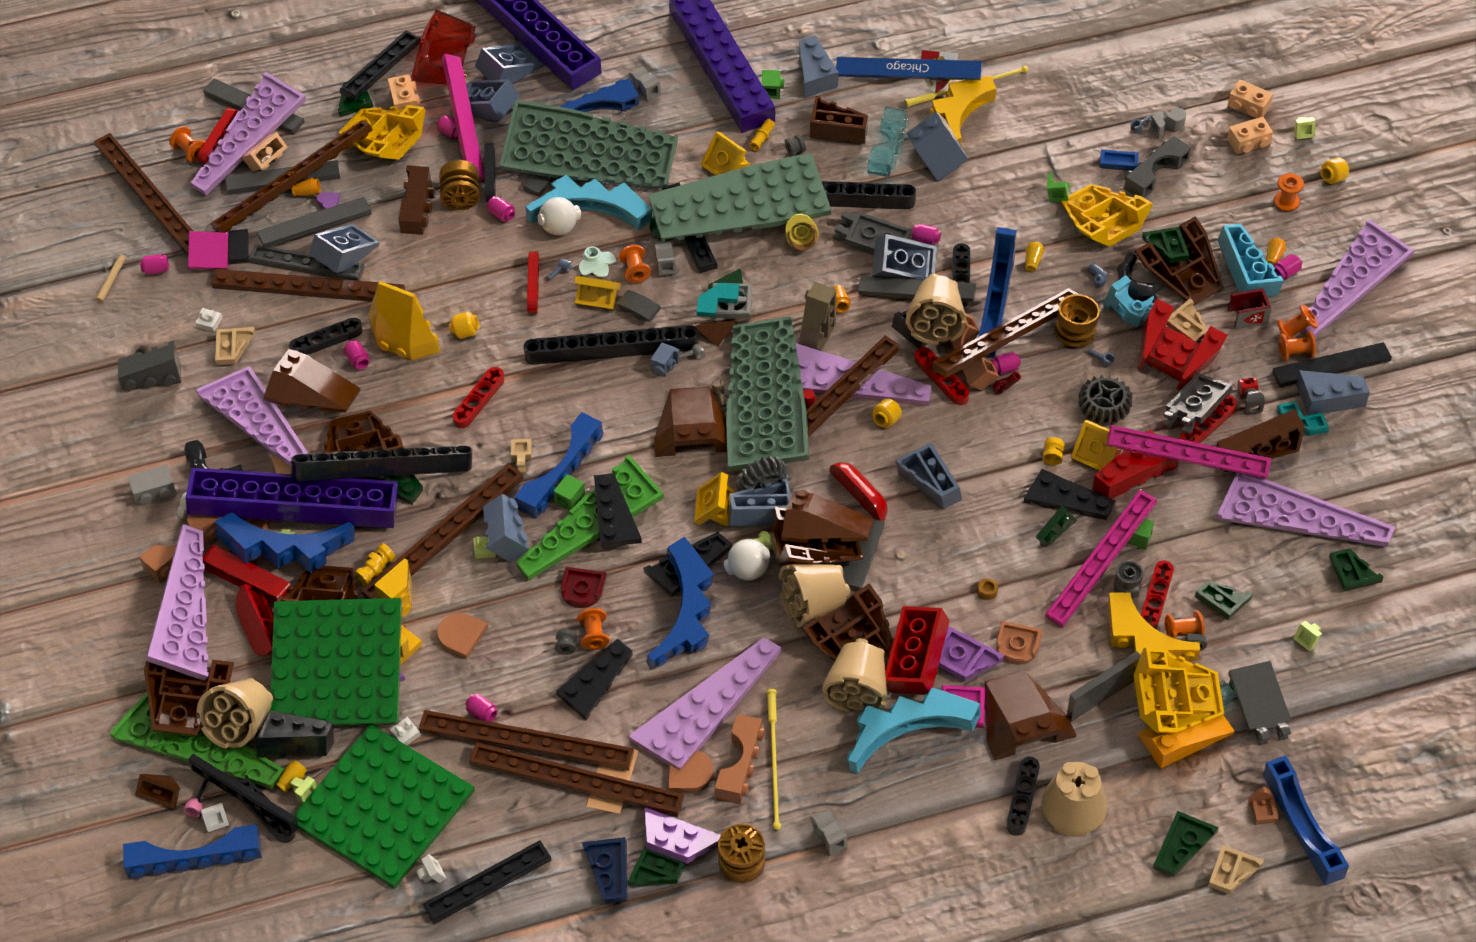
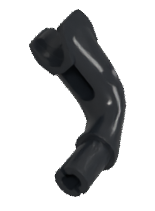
[1117,252,1159,303]
[184,440,243,471]

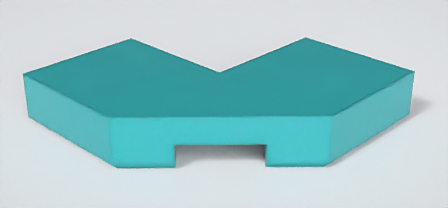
[696,283,740,317]
[1276,401,1329,436]

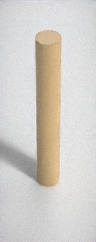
[96,255,126,303]

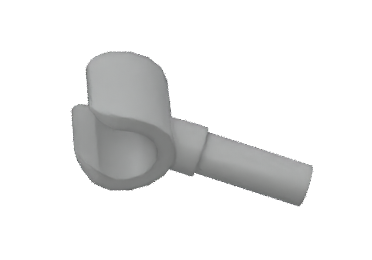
[680,344,706,359]

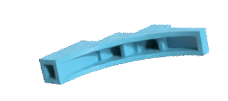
[526,175,653,230]
[847,687,981,774]

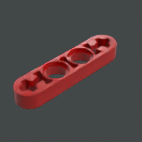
[198,108,238,164]
[527,251,539,314]
[914,347,969,405]
[453,367,504,428]
[1180,395,1237,443]
[1141,560,1174,629]

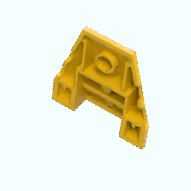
[338,105,426,160]
[1061,184,1153,247]
[368,281,440,360]
[1133,647,1225,734]

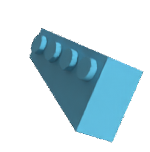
[1217,224,1284,297]

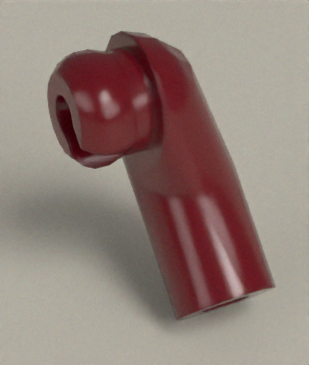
[993,371,1021,394]

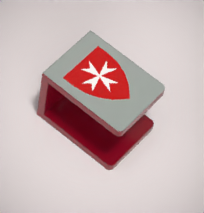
[1227,288,1271,329]

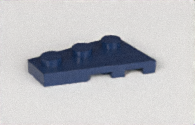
[582,837,628,904]

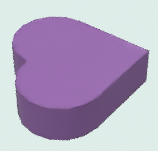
[317,192,340,209]

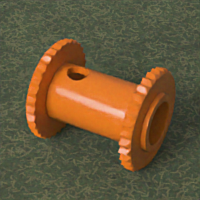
[169,126,205,163]
[1274,173,1304,212]
[619,245,651,283]
[1277,305,1318,339]
[1279,331,1316,362]
[577,608,610,651]
[1164,610,1205,639]

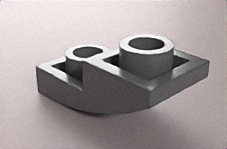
[617,290,661,322]

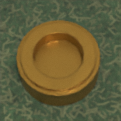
[977,578,998,600]

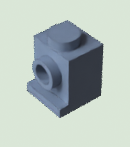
[651,343,680,377]

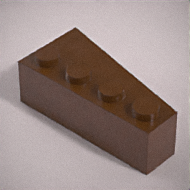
[1216,409,1305,472]

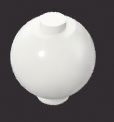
[538,197,581,235]
[724,539,770,581]

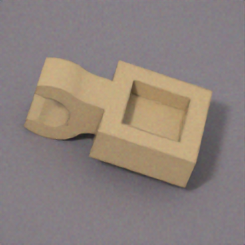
[511,439,532,474]

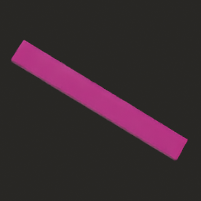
[442,54,485,182]
[1106,425,1271,479]
[1045,490,1157,628]

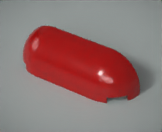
[829,462,888,522]
[236,584,274,656]

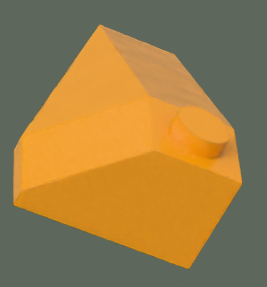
[1138,715,1235,769]

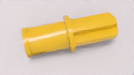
[749,119,775,151]

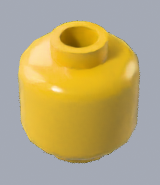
[1321,157,1349,184]
[449,312,480,339]
[872,399,902,428]

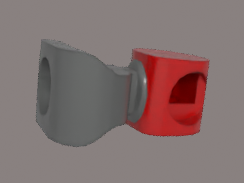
[1238,377,1265,414]

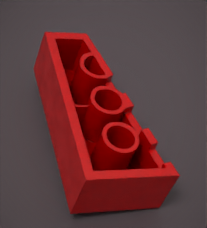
[1092,429,1179,499]

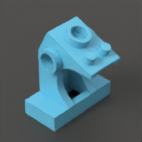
[1103,276,1154,327]

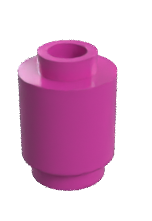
[437,115,458,140]
[487,196,515,222]
[911,223,941,245]
[140,254,169,275]
[1274,254,1302,280]
[343,341,370,370]
[990,351,1021,375]
[466,693,498,722]

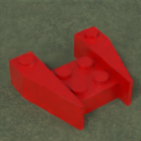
[1138,298,1228,390]

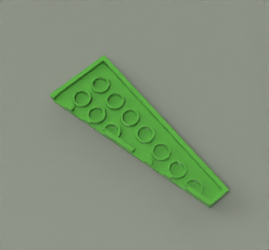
[516,455,664,580]
[110,692,285,789]

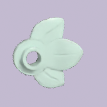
[579,246,616,278]

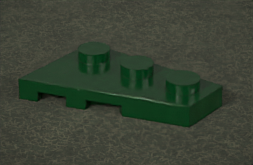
[1153,811,1219,877]

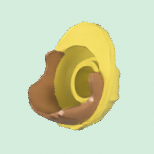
[785,214,819,251]

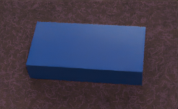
[1100,149,1139,171]

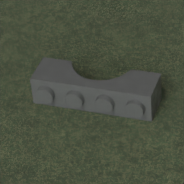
[1124,136,1192,198]

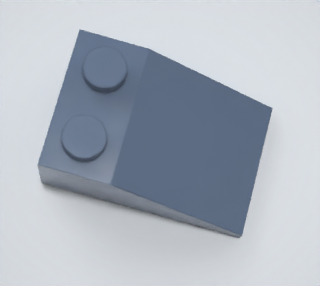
[475,44,544,84]
[466,79,520,121]
[906,111,969,182]
[309,224,380,273]
[872,234,937,280]

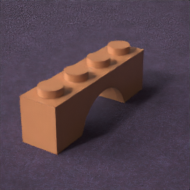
[950,313,999,391]
[139,515,218,583]
[715,714,765,804]

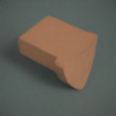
[1248,787,1279,824]

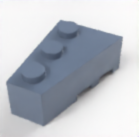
[799,35,838,98]
[1296,370,1370,415]
[895,442,962,509]
[727,478,791,526]
[483,494,530,562]

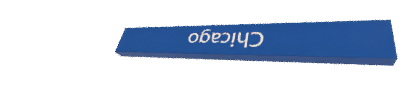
[836,57,983,81]

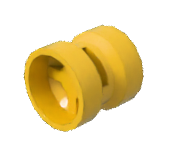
[1042,437,1065,466]
[366,543,395,570]
[354,559,383,587]

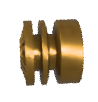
[439,160,480,210]
[1055,294,1100,347]
[718,823,765,883]

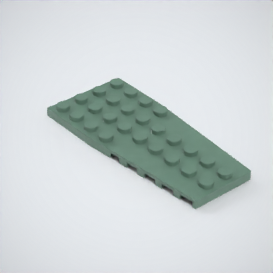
[499,100,678,188]
[649,152,831,243]
[726,317,809,472]

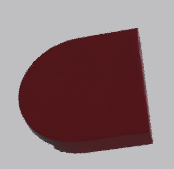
[561,567,607,608]

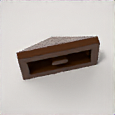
[695,319,735,346]
[135,774,180,809]

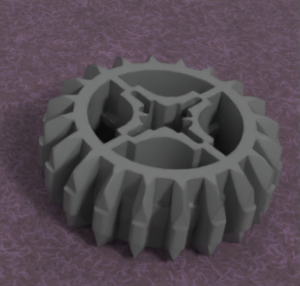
[1078,375,1133,425]
[736,456,790,492]

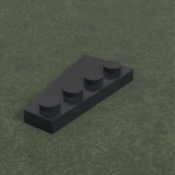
[1023,469,1116,520]
[594,473,642,547]
[643,532,732,597]
[556,638,633,721]

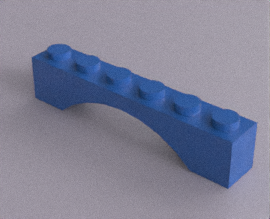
[559,78,639,112]
[514,412,604,519]
[1263,756,1349,885]
[123,824,262,878]

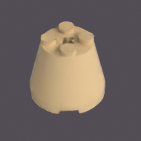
[906,274,966,345]
[779,564,850,627]
[822,638,887,712]
[197,678,273,749]
[1041,762,1108,837]

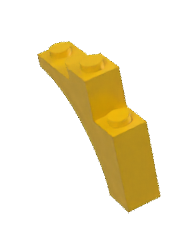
[929,75,996,145]
[1108,593,1200,662]

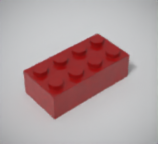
[885,606,950,695]

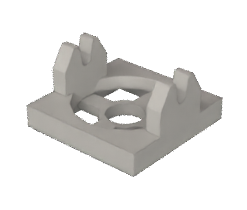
[711,283,752,319]

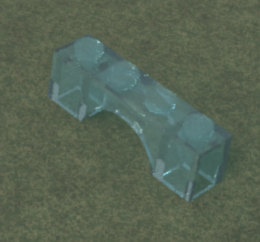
[868,107,909,177]

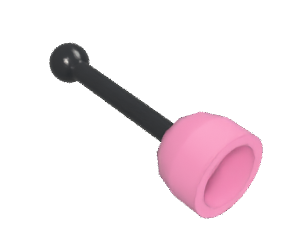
[183,779,208,817]

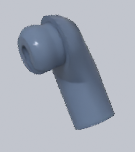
[1088,262,1107,287]

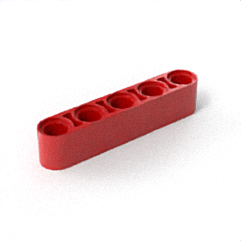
[203,545,291,604]

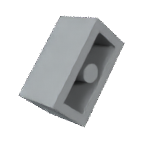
[128,464,176,506]

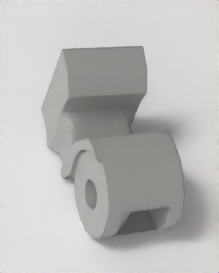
[629,66,661,102]
[1150,108,1186,139]
[654,241,676,276]
[811,810,847,856]

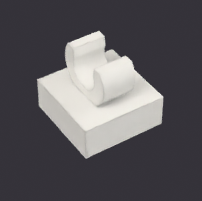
[195,308,222,332]
[390,717,421,745]
[201,803,229,832]
[417,854,447,883]

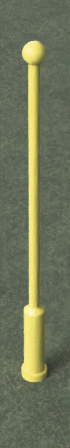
[904,66,1028,108]
[766,689,781,831]

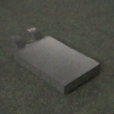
[833,210,912,254]
[1164,373,1232,435]
[1228,661,1291,745]

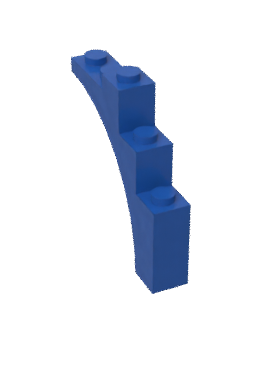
[978,227,1017,358]
[215,512,354,573]
[646,537,714,669]

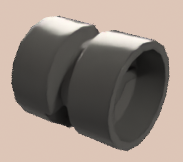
[1113,560,1143,598]

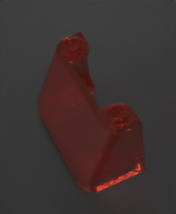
[411,9,477,85]

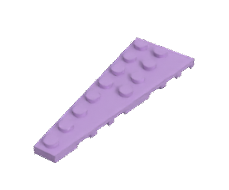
[191,72,307,196]
[1302,219,1414,337]
[796,343,931,406]
[196,366,308,467]
[1216,473,1395,547]
[145,524,209,681]
[629,638,781,769]

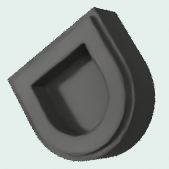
[1185,634,1207,651]

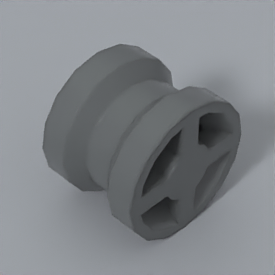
[784,134,806,157]
[555,629,577,655]

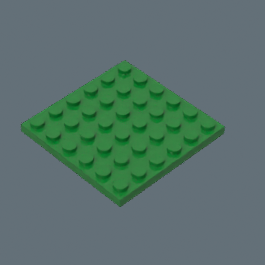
[269,598,402,726]
[293,724,475,889]

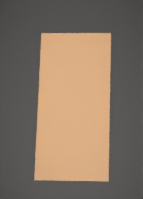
[586,749,639,814]

